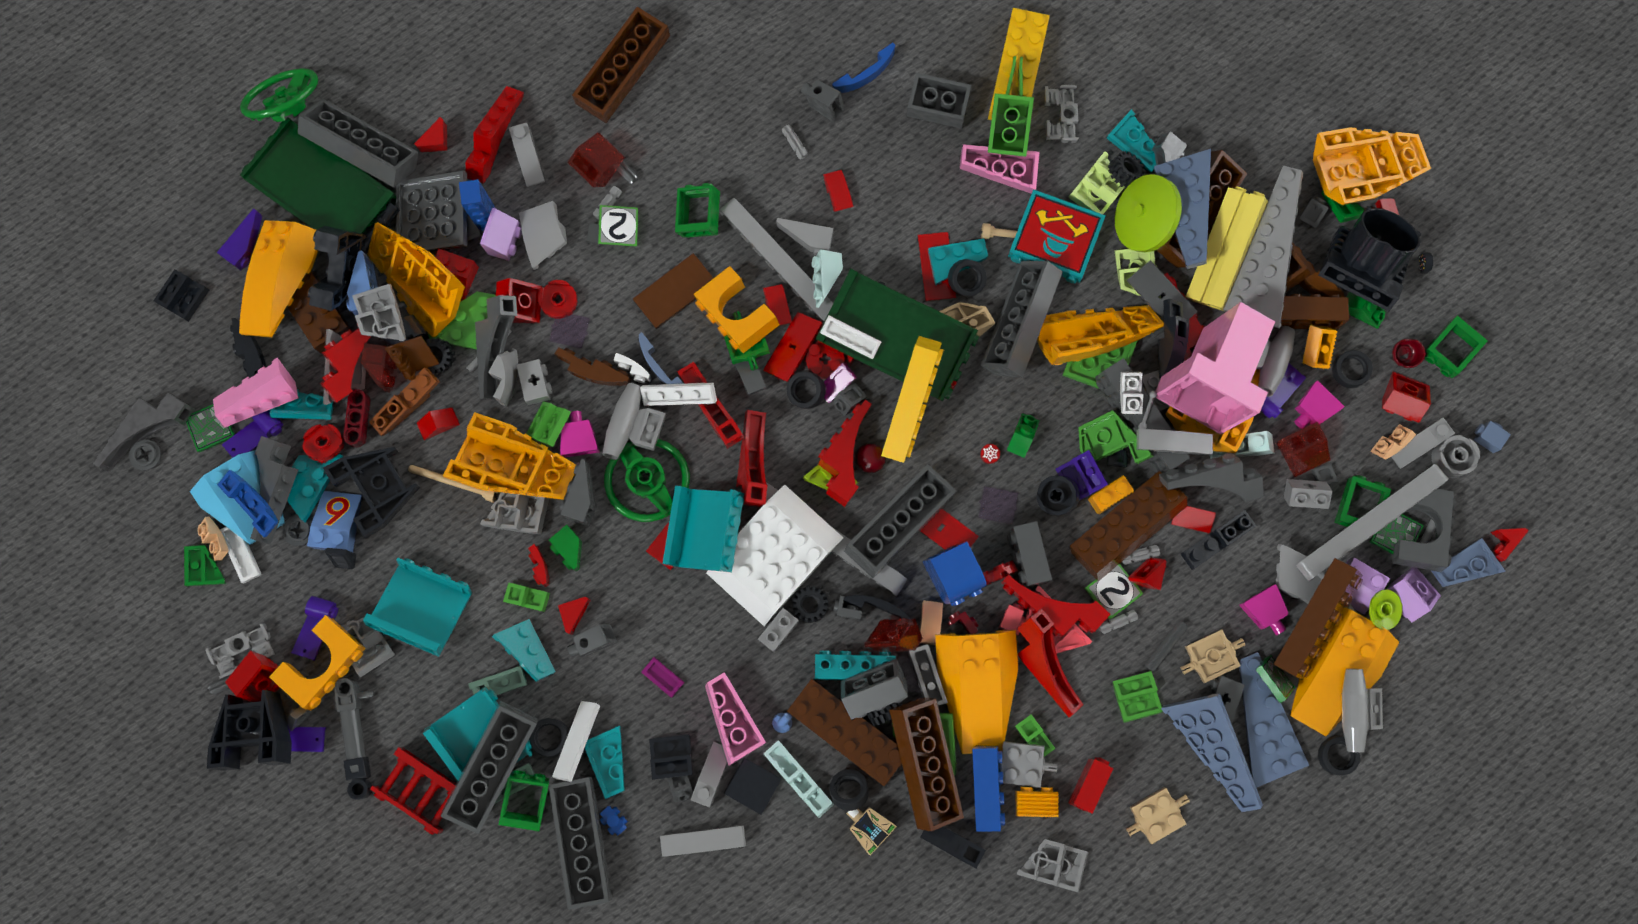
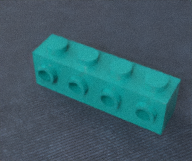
[815,651,896,680]

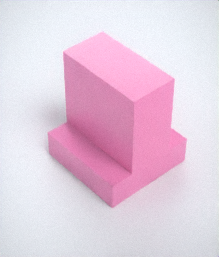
[1155,302,1275,434]

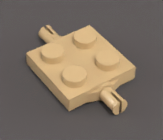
[1180,630,1245,683]
[1126,787,1190,844]

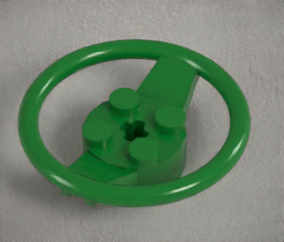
[240,68,318,122]
[604,439,690,522]

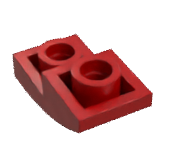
[823,170,853,212]
[763,284,792,325]
[528,544,549,587]

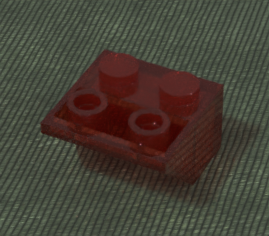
[567,133,625,187]
[361,343,398,393]
[1276,422,1330,477]
[864,618,923,652]

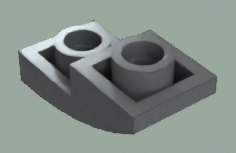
[734,361,766,396]

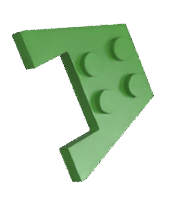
[1078,410,1154,464]

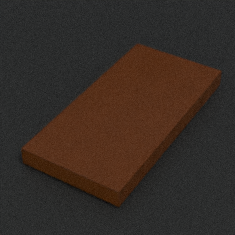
[633,253,713,329]

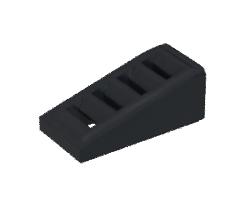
[325,548,356,569]

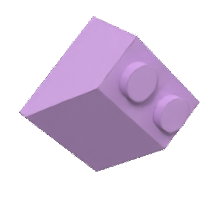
[480,208,522,261]
[1346,558,1390,614]
[1386,567,1441,623]

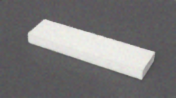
[640,383,717,406]
[552,701,600,782]

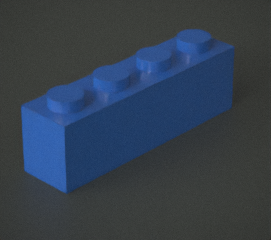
[459,179,495,231]
[972,746,1005,832]

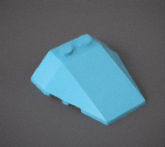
[190,450,285,545]

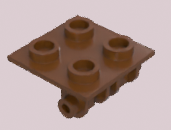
[385,336,439,381]

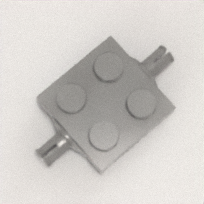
[999,741,1057,788]

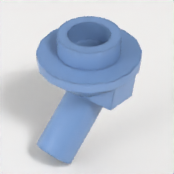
[772,713,792,733]

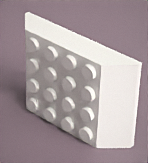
[706,485,844,627]

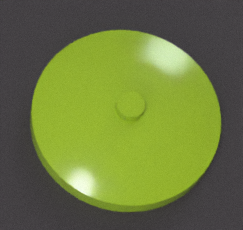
[1115,174,1182,253]

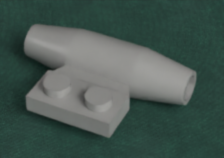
[1256,326,1295,397]
[602,383,666,460]
[1342,669,1383,752]

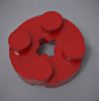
[538,280,578,319]
[806,341,844,379]
[302,424,344,463]
[983,560,1018,585]

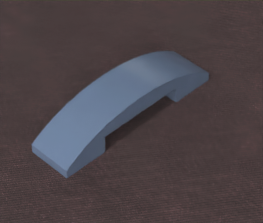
[639,332,683,384]

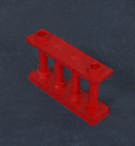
[370,747,456,835]

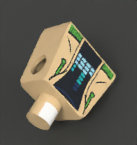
[846,807,897,855]

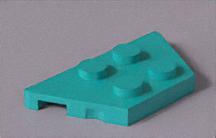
[287,454,343,523]

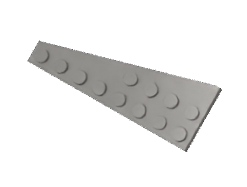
[1223,166,1303,329]

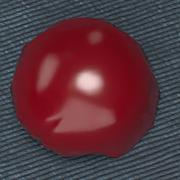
[1392,339,1426,368]
[855,443,886,473]

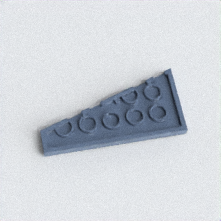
[1154,149,1211,269]
[1238,652,1309,788]
[1161,693,1263,812]

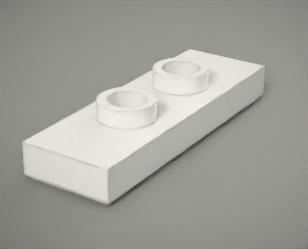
[820,315,881,359]
[220,527,262,584]

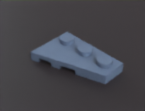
[1432,538,1506,587]

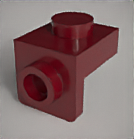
[947,611,979,634]

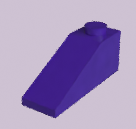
[217,208,262,271]

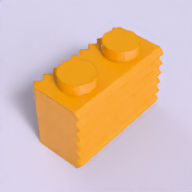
[1302,325,1338,369]
[1088,475,1134,514]
[1015,787,1059,817]

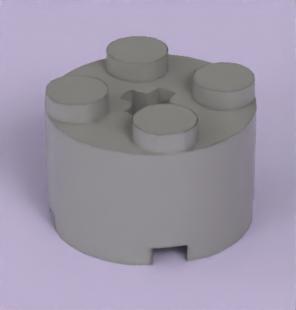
[1432,435,1480,478]

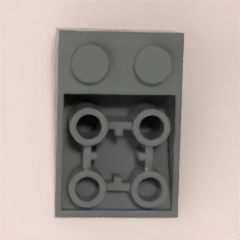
[560,459,596,527]

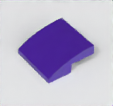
[1056,450,1108,501]

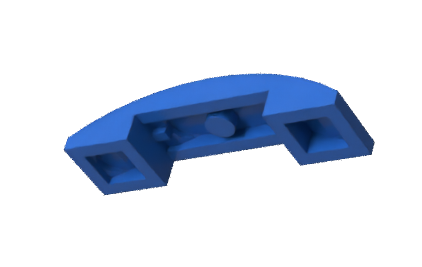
[832,43,895,93]
[217,470,278,538]

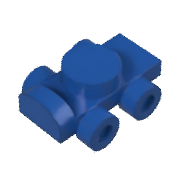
[600,806,628,836]

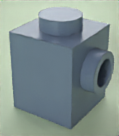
[1473,421,1511,453]

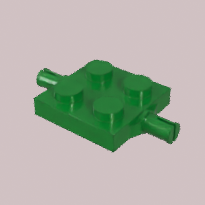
[724,311,770,371]

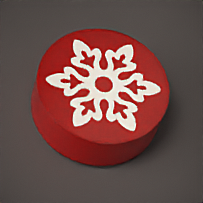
[980,444,1000,464]

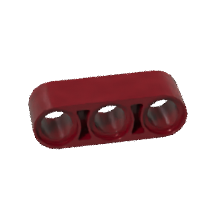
[343,389,370,448]

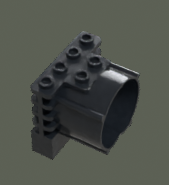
[1318,206,1421,312]

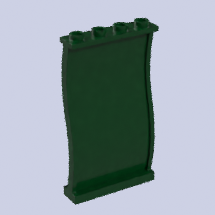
[240,117,396,235]
[816,268,980,402]

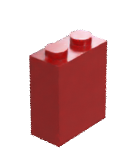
[1068,757,1113,814]

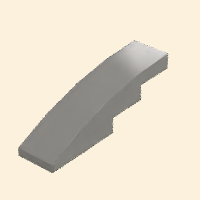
[1136,429,1213,455]
[660,825,746,857]

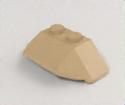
[939,302,995,336]

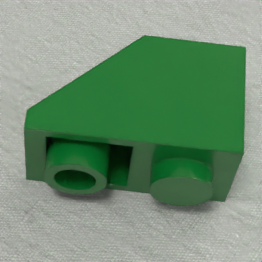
[1347,292,1386,329]
[1007,413,1040,458]
[549,525,582,572]

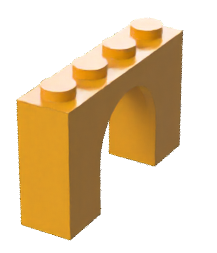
[694,266,779,353]
[269,615,366,711]

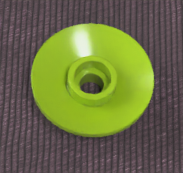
[1369,590,1402,630]

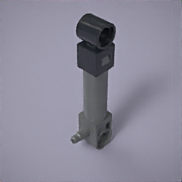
[334,678,375,800]

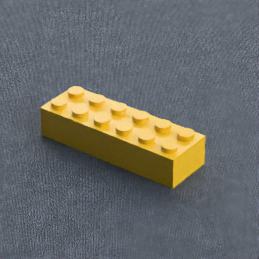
[988,8,1050,120]
[881,336,944,463]

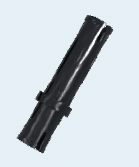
[361,202,400,254]

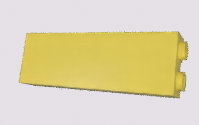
[1186,187,1268,311]

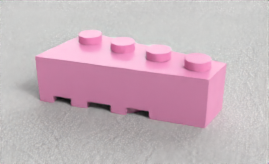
[960,144,1039,194]
[213,357,298,427]
[705,672,766,766]

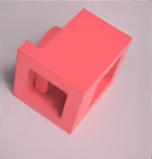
[998,603,1025,636]

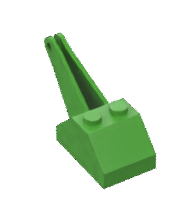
[988,56,1034,157]

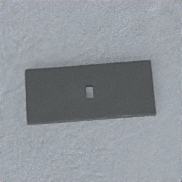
[1127,260,1197,321]

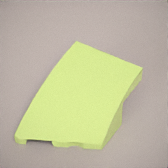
[1069,151,1125,214]
[1114,249,1161,299]

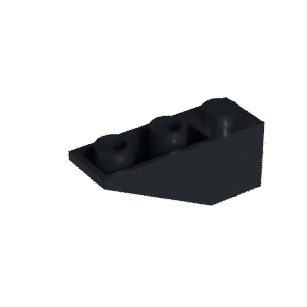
[920,827,986,869]

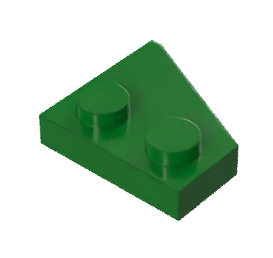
[1321,191,1365,223]
[184,545,226,587]

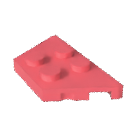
[1023,585,1092,654]

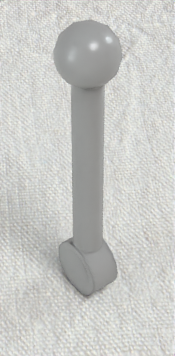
[1138,391,1157,429]

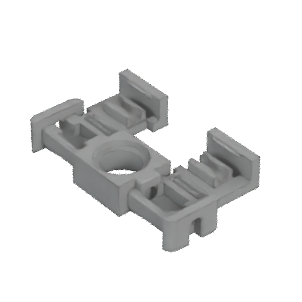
[1044,85,1079,143]
[206,623,275,679]

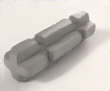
[782,125,808,159]
[593,186,622,220]
[1122,545,1160,565]
[1100,610,1138,634]

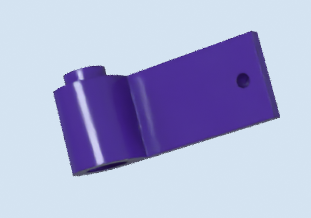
[1261,363,1306,419]
[222,410,283,458]
[291,596,338,661]
[288,727,325,752]

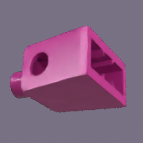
[1294,380,1345,429]
[560,411,600,458]
[1240,584,1288,635]

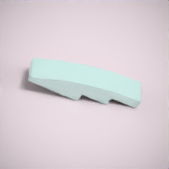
[763,740,834,818]

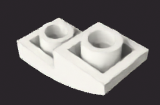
[614,353,651,383]
[1120,372,1143,414]

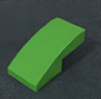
[503,583,550,612]
[1015,714,1056,757]

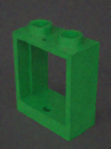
[675,183,720,238]
[1425,315,1488,378]
[1334,475,1391,535]
[498,770,550,831]

